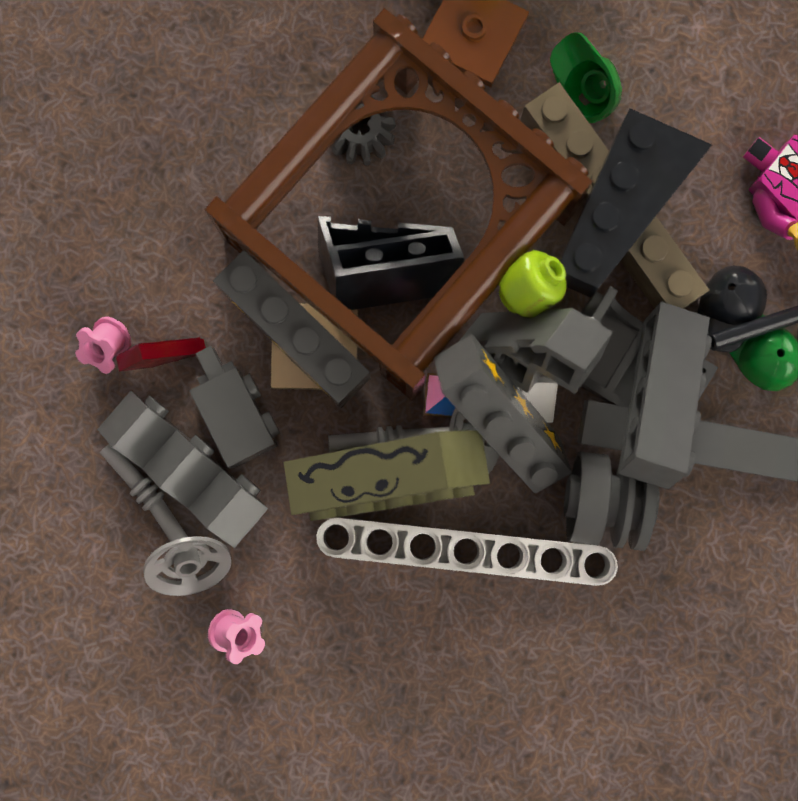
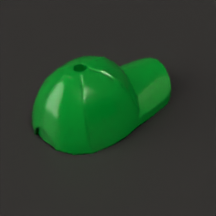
[550,32,622,123]
[729,315,798,391]

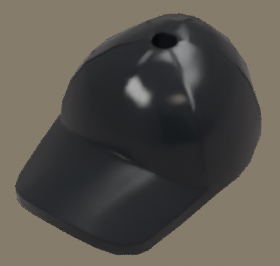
[697,265,768,352]

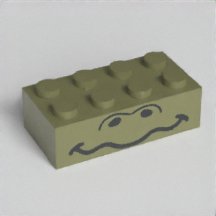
[284,430,490,521]

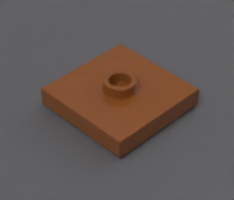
[422,0,529,88]

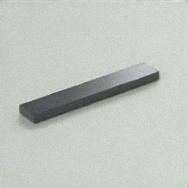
[577,400,798,482]

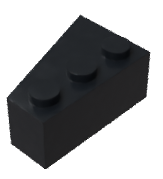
[318,216,464,310]

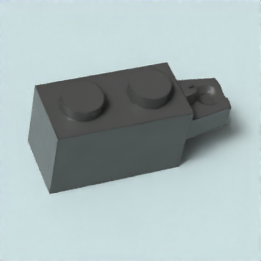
[189,346,280,469]

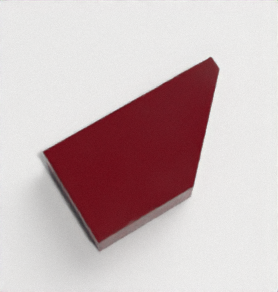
[116,337,206,372]

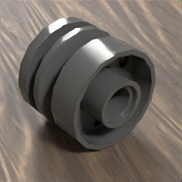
[564,451,659,551]

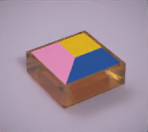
[423,373,456,419]

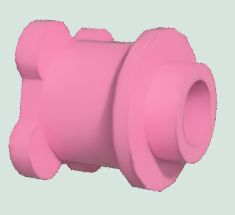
[75,317,131,374]
[208,609,265,664]

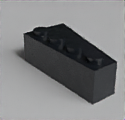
[559,108,712,298]

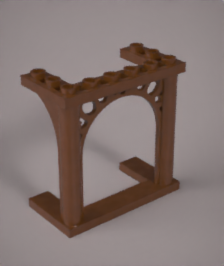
[204,8,593,401]

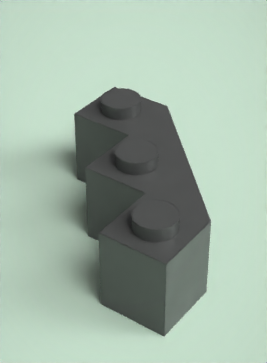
[459,308,613,394]
[97,391,269,548]

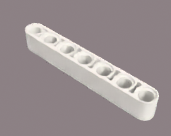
[316,518,618,586]

